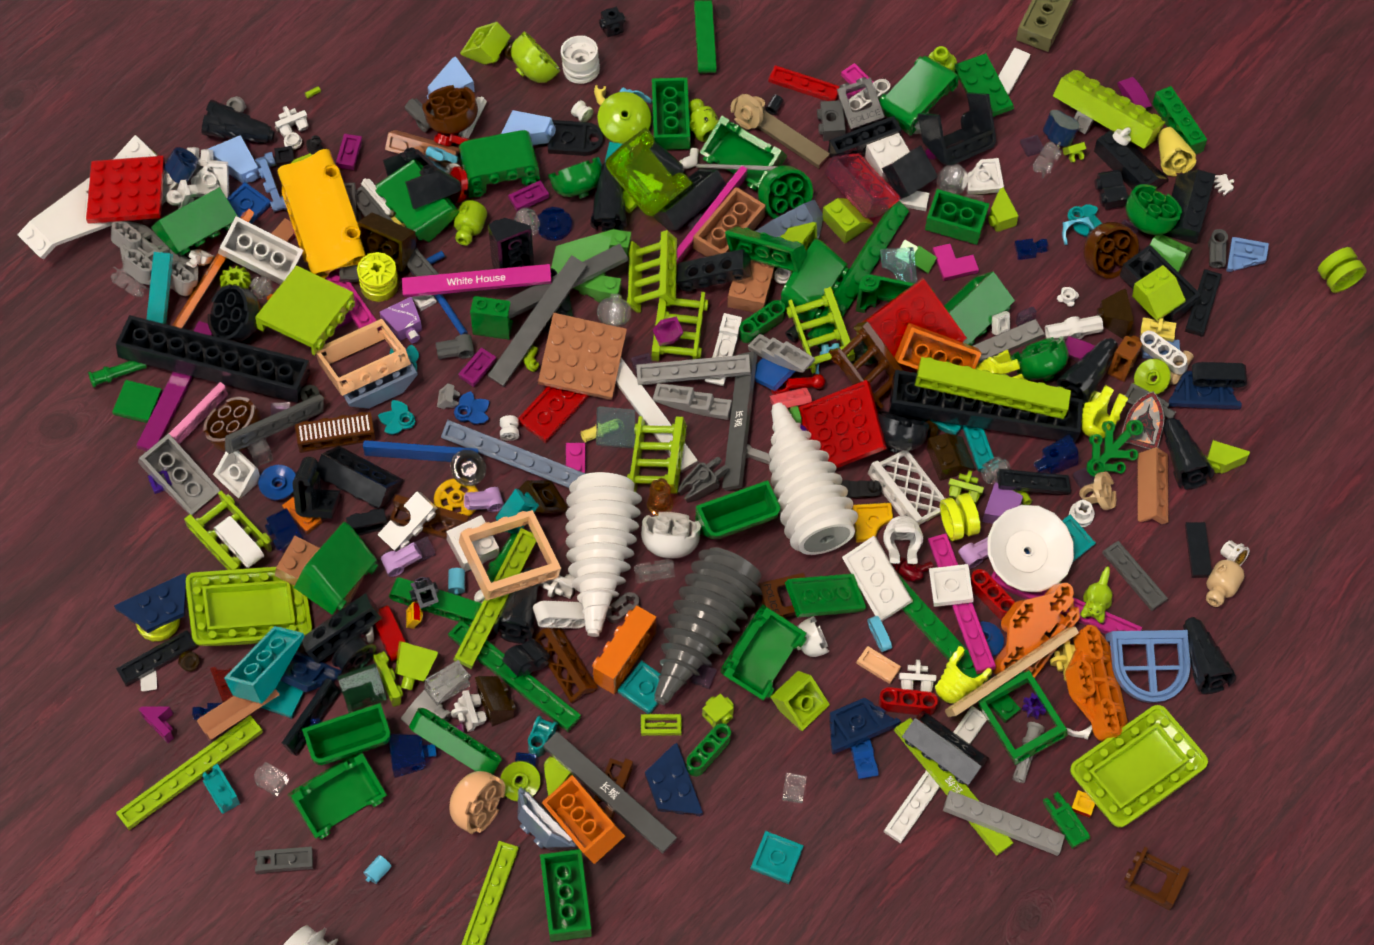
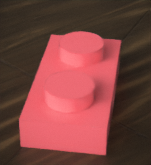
[770,387,812,409]

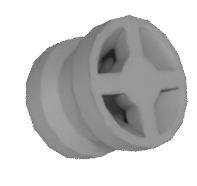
[429,703,451,722]

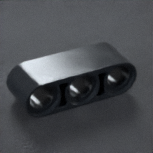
[1192,362,1247,388]

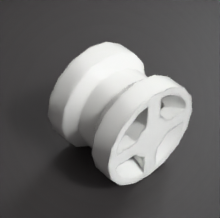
[571,100,594,122]

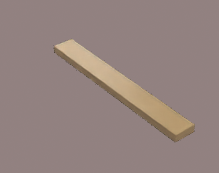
[945,627,1079,717]

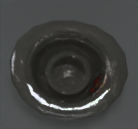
[450,450,486,486]

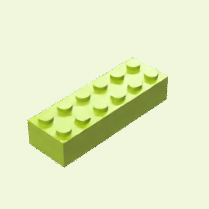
[1053,70,1165,149]

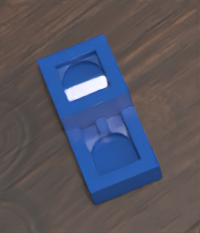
[850,739,878,779]

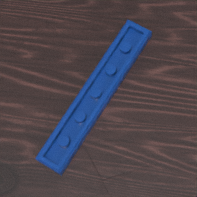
[363,440,479,464]

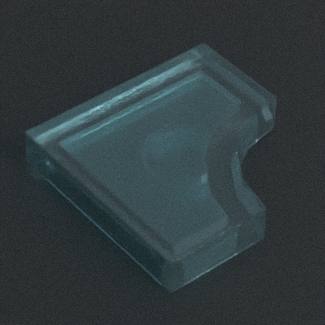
[880,247,917,283]

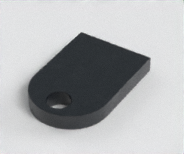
[548,120,603,156]

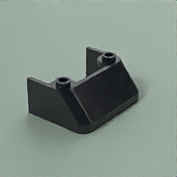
[918,92,996,166]
[383,147,462,209]

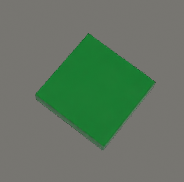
[112,380,162,423]

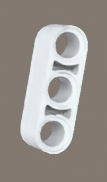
[848,79,890,112]
[1140,331,1188,375]
[214,516,264,568]
[533,601,585,628]

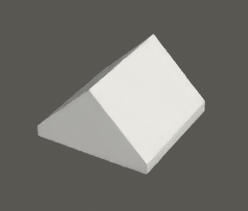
[213,450,260,499]

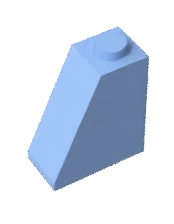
[427,56,475,99]
[501,110,556,145]
[209,135,260,183]

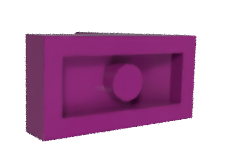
[138,706,174,743]

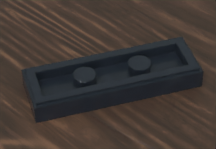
[1185,522,1212,578]

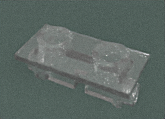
[1033,142,1061,178]
[111,266,150,298]
[633,558,675,583]

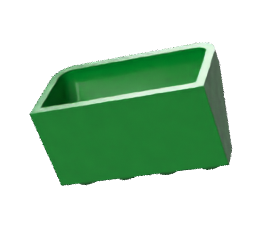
[151,187,238,256]
[781,238,849,322]
[944,272,1015,346]
[695,480,780,539]
[302,703,391,765]

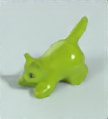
[1080,567,1112,623]

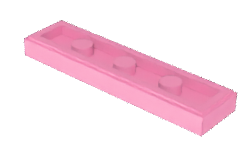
[169,382,228,444]

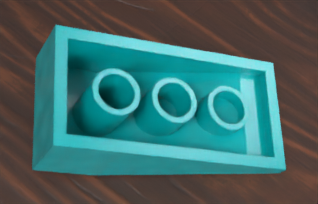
[224,626,305,704]

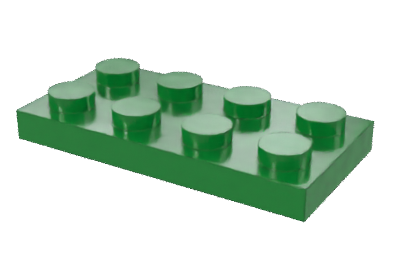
[955,53,1014,117]
[785,574,866,618]

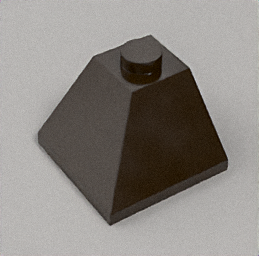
[1097,289,1134,339]
[519,480,568,513]

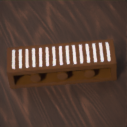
[295,412,376,453]

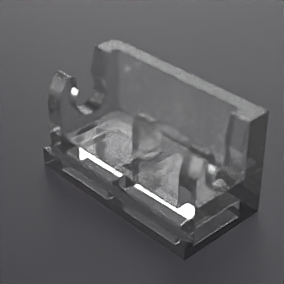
[424,660,470,705]

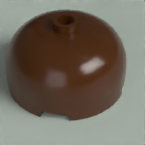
[422,85,478,134]
[1083,222,1139,279]
[203,397,262,452]

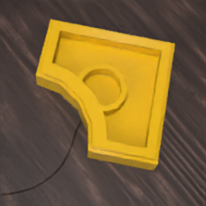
[852,503,893,543]

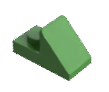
[896,240,937,274]

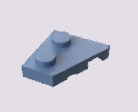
[1226,237,1269,272]

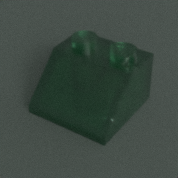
[337,663,387,713]

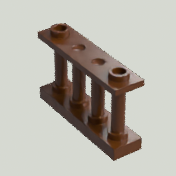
[828,322,904,409]

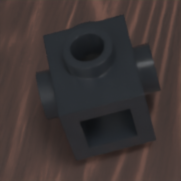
[599,6,625,38]
[409,577,439,608]

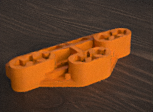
[993,583,1080,679]
[1065,625,1128,741]

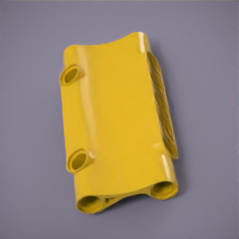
[277,149,366,279]

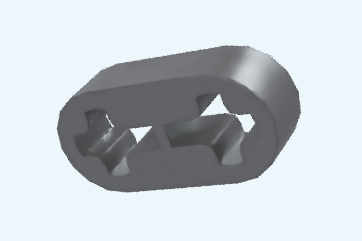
[606,592,639,624]

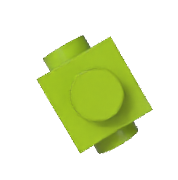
[702,693,734,728]

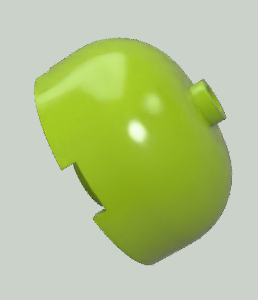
[511,31,561,83]

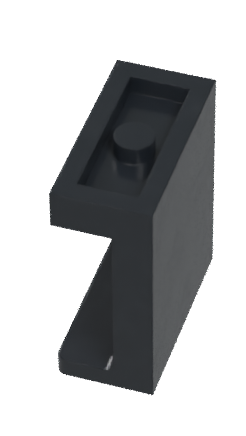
[882,145,938,200]

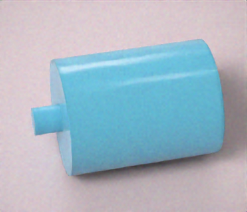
[448,568,465,595]
[363,855,392,884]

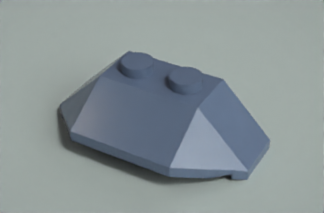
[756,200,823,239]
[343,361,418,409]
[517,787,579,850]

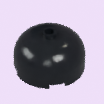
[207,285,261,342]
[877,410,930,453]

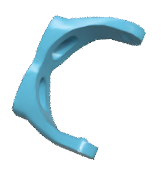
[426,146,458,163]
[1062,217,1094,245]

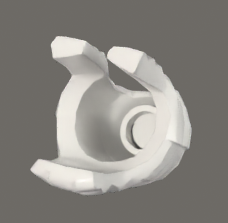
[883,516,923,564]

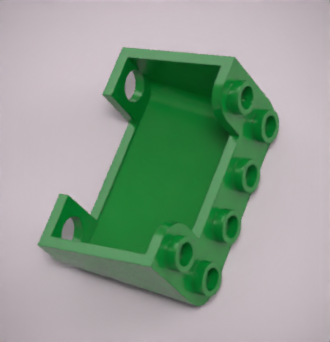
[375,159,459,242]

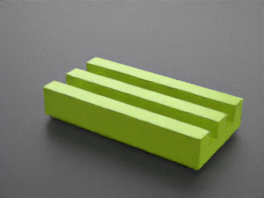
[641,714,681,736]

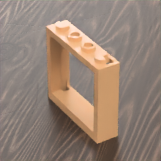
[316,319,411,396]
[459,510,561,601]

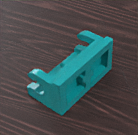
[495,489,539,534]
[202,764,240,814]

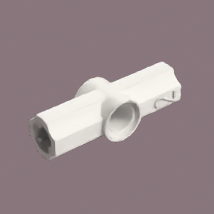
[1045,315,1104,340]

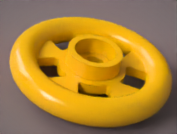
[434,478,478,516]

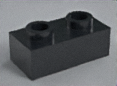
[346,509,387,536]

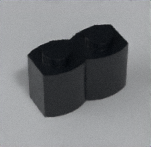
[1094,170,1128,209]
[502,639,550,677]

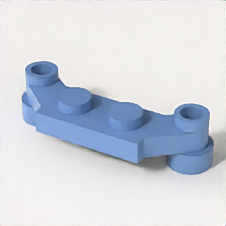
[255,152,287,212]

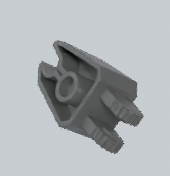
[678,456,729,503]

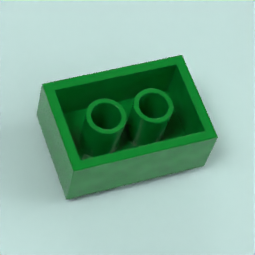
[925,189,989,245]

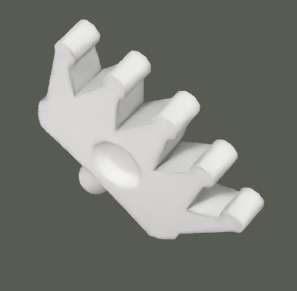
[1213,174,1234,196]

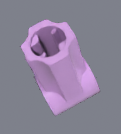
[464,487,504,512]
[958,537,988,569]
[381,542,422,577]

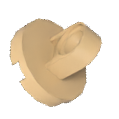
[731,94,765,129]
[1079,472,1117,510]

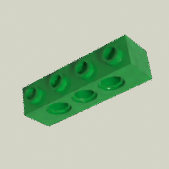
[1152,86,1207,154]

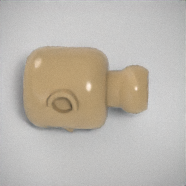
[1206,560,1244,607]

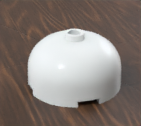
[641,512,701,558]

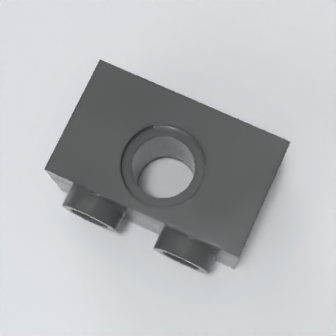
[817,101,845,141]

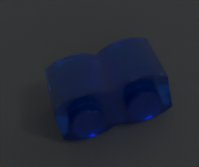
[264,508,304,554]

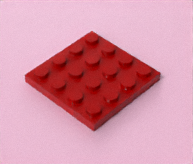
[86,156,165,224]
[863,278,967,373]
[799,380,887,469]

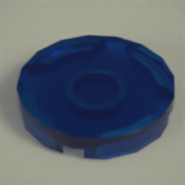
[536,207,572,241]

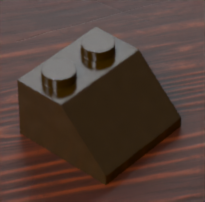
[927,433,976,481]
[475,676,516,727]

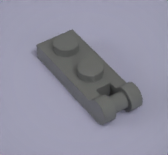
[255,847,313,874]

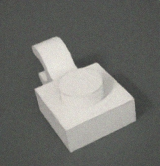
[186,249,215,268]

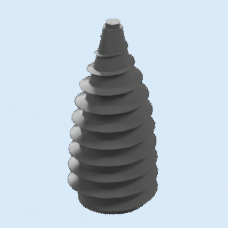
[654,547,762,705]

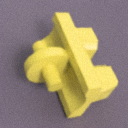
[1140,317,1176,342]
[1050,640,1075,681]

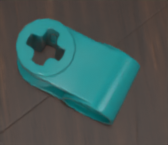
[528,716,558,757]

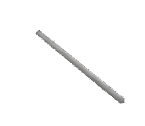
[696,164,778,171]

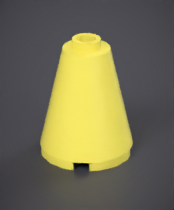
[1158,127,1196,176]

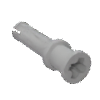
[1012,722,1045,783]

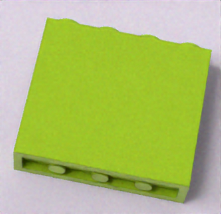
[255,266,355,356]

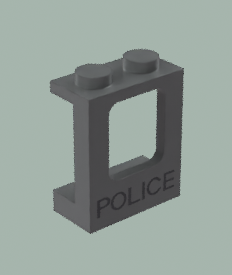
[837,77,885,132]

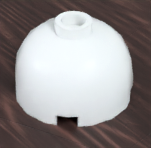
[797,616,829,657]

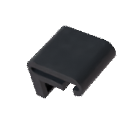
[292,457,341,519]

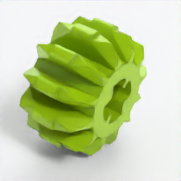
[220,265,252,290]

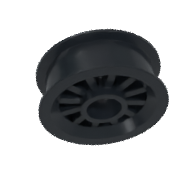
[332,634,377,677]

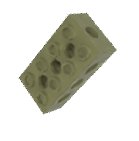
[1016,0,1074,52]

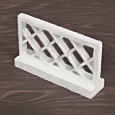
[868,451,945,525]

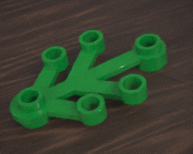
[1086,420,1143,477]

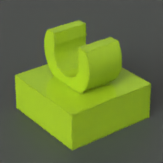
[1062,142,1086,163]

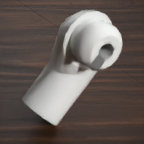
[679,148,699,169]

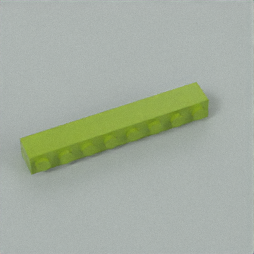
[915,357,1071,419]

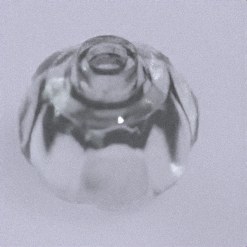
[936,164,971,195]
[597,294,631,327]

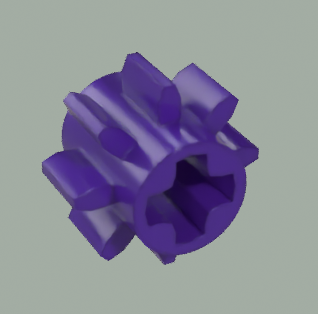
[1022,693,1046,719]

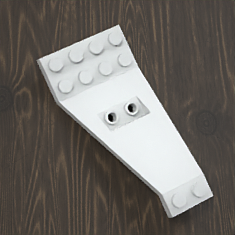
[18,135,179,259]

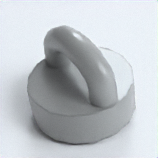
[227,96,246,113]

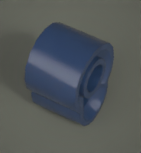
[1043,110,1080,147]
[164,147,198,184]

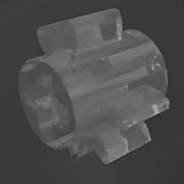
[249,276,273,299]

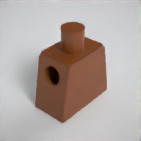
[1107,336,1142,382]

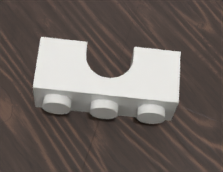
[378,492,437,551]

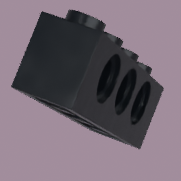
[828,116,902,166]
[676,249,751,291]
[302,593,382,664]

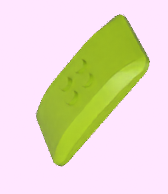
[186,567,312,646]
[1070,705,1208,827]

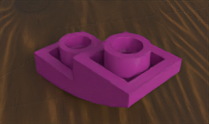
[1117,77,1152,109]
[1065,336,1095,361]

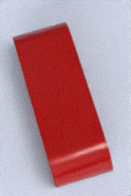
[970,569,1015,620]
[374,605,405,662]
[878,687,938,715]

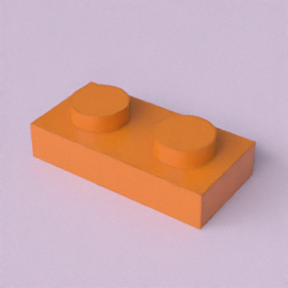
[282,497,322,534]

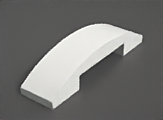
[705,313,742,386]

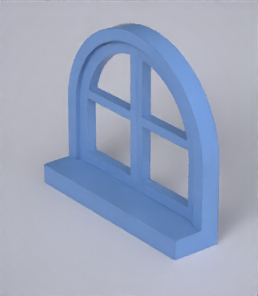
[1105,630,1190,703]

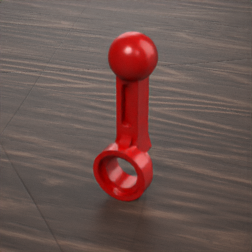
[434,132,470,147]
[771,374,825,395]

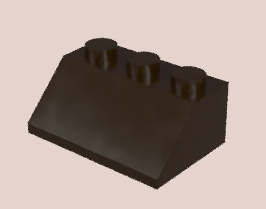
[358,212,416,272]

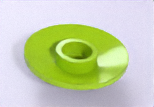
[1134,359,1171,395]
[500,761,540,801]

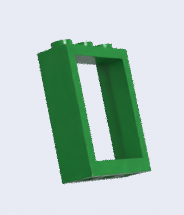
[977,670,1068,765]

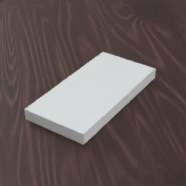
[842,536,913,622]

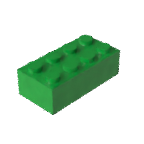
[652,78,690,150]
[540,849,592,942]

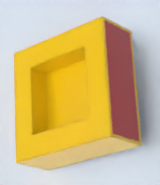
[406,602,423,629]
[1072,790,1095,818]

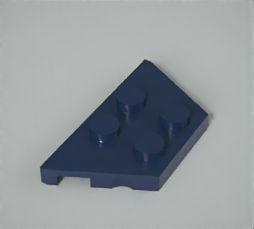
[1168,371,1242,409]
[114,573,187,633]
[280,651,342,692]
[829,698,901,755]
[645,743,703,817]

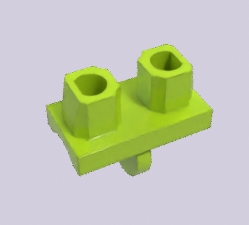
[949,470,984,504]

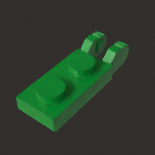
[1043,792,1090,849]

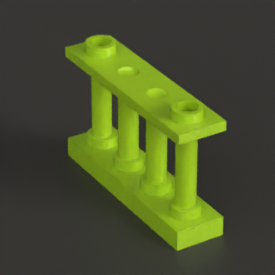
[627,230,677,313]
[786,287,855,374]
[652,292,708,361]
[627,416,687,493]
[184,491,272,570]

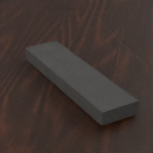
[1102,541,1168,611]

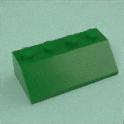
[725,227,807,273]

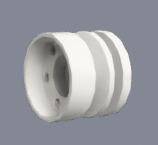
[561,36,600,84]

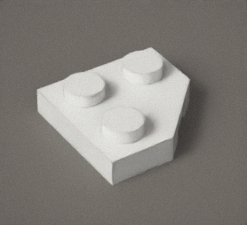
[965,158,1004,195]
[191,161,229,198]

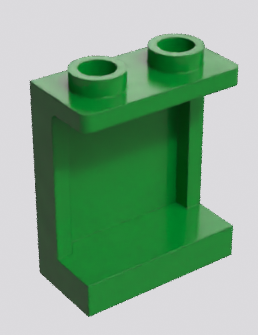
[470,296,513,340]

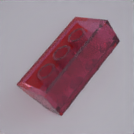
[825,153,901,218]

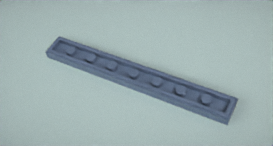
[441,420,586,488]

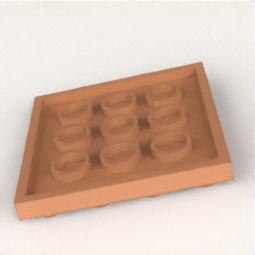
[538,313,627,400]

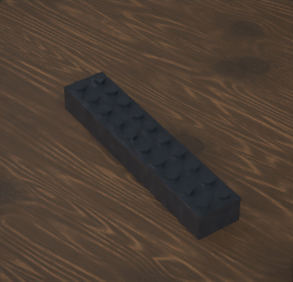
[116,315,310,403]
[888,370,1083,443]

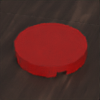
[450,167,468,203]

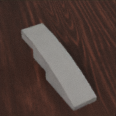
[748,334,815,373]
[653,383,732,420]

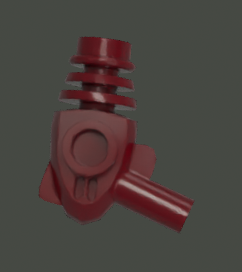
[888,557,934,581]

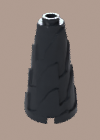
[201,99,275,143]
[590,159,627,232]
[1057,338,1118,406]
[1163,418,1214,490]
[494,567,539,643]
[1183,617,1236,694]

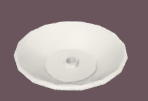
[987,505,1074,592]

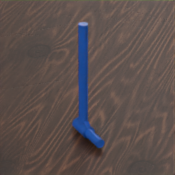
[409,251,468,335]

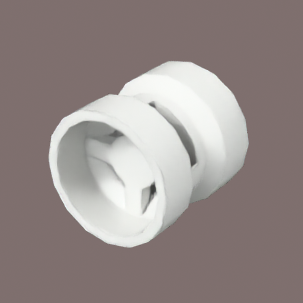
[500,415,519,441]

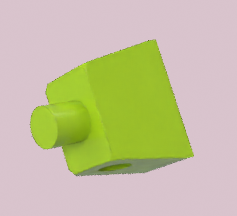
[395,641,438,690]

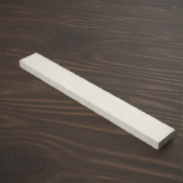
[615,358,698,472]
[884,706,987,843]

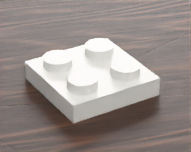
[929,564,973,607]

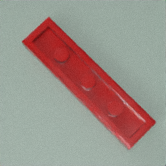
[768,65,839,101]

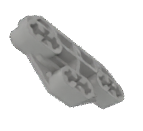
[111,221,198,296]

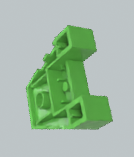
[551,229,631,306]

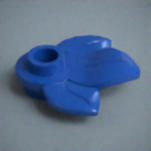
[454,391,489,424]

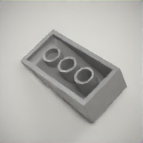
[138,433,220,515]

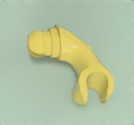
[594,85,606,106]

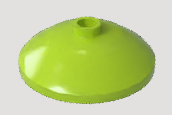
[598,92,651,144]

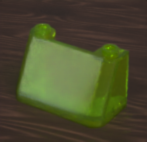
[606,127,693,216]

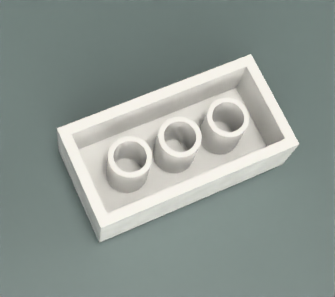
[218,216,303,285]

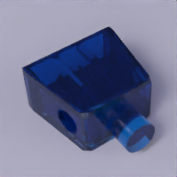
[1034,435,1078,474]
[389,734,437,778]

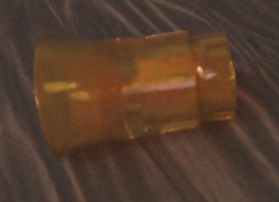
[647,478,673,516]

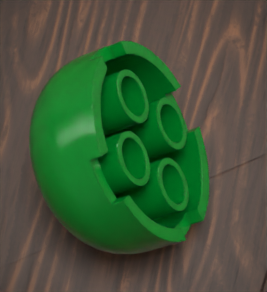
[548,157,602,198]
[758,166,813,219]
[1126,184,1182,235]
[1010,336,1069,381]

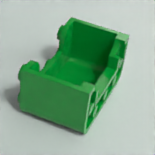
[459,130,540,198]

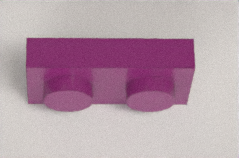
[336,134,362,170]
[508,180,549,212]
[458,348,497,387]

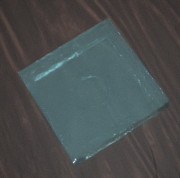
[596,407,635,448]

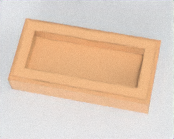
[857,646,901,684]

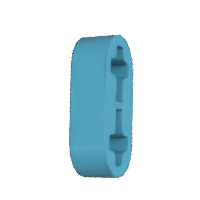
[867,616,892,652]

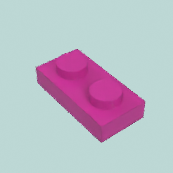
[566,443,585,473]

